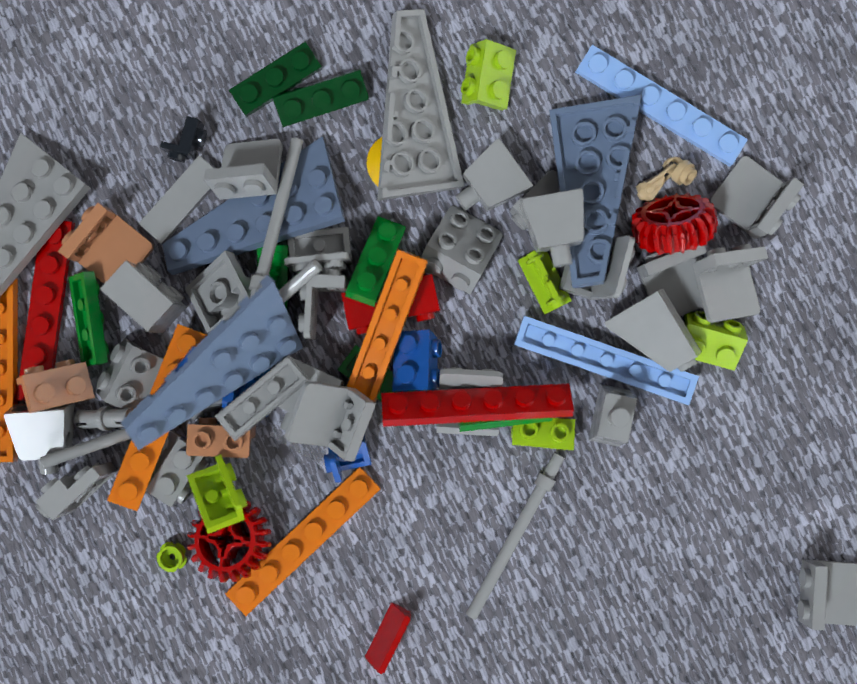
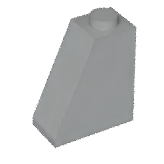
[604,288,701,372]

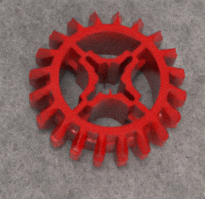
[631,193,718,255]
[187,500,272,583]

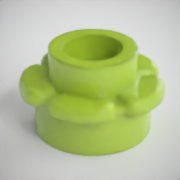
[157,542,187,572]

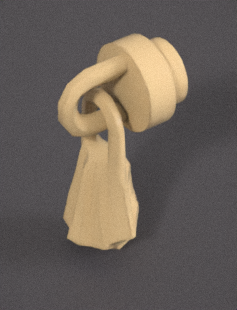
[636,157,697,202]

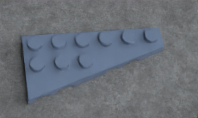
[549,94,642,289]
[163,136,345,275]
[121,275,303,450]

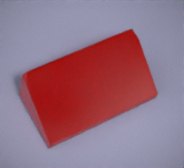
[365,603,411,674]

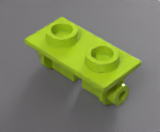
[517,250,572,315]
[511,418,576,450]

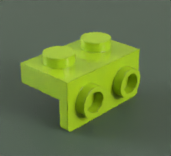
[461,39,516,110]
[684,311,748,371]
[186,454,247,534]

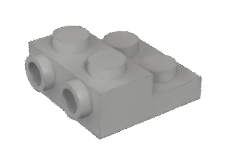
[185,251,251,334]
[146,430,209,507]
[35,462,118,520]

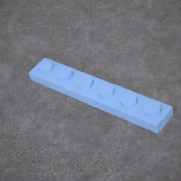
[575,45,748,167]
[514,316,699,405]

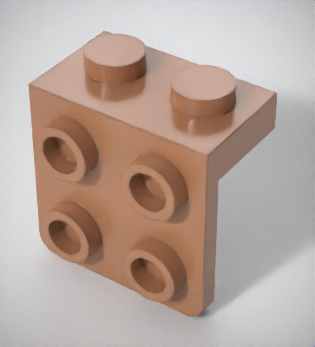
[58,203,154,284]

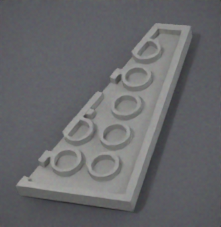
[377,9,464,201]
[0,133,91,297]

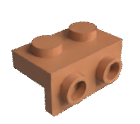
[16,359,95,414]
[186,417,256,458]

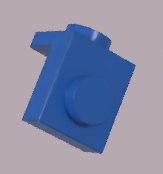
[324,434,372,483]

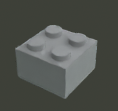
[100,261,187,334]

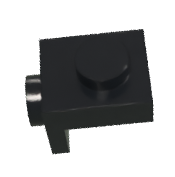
[160,116,207,163]

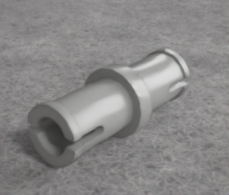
[74,406,134,431]

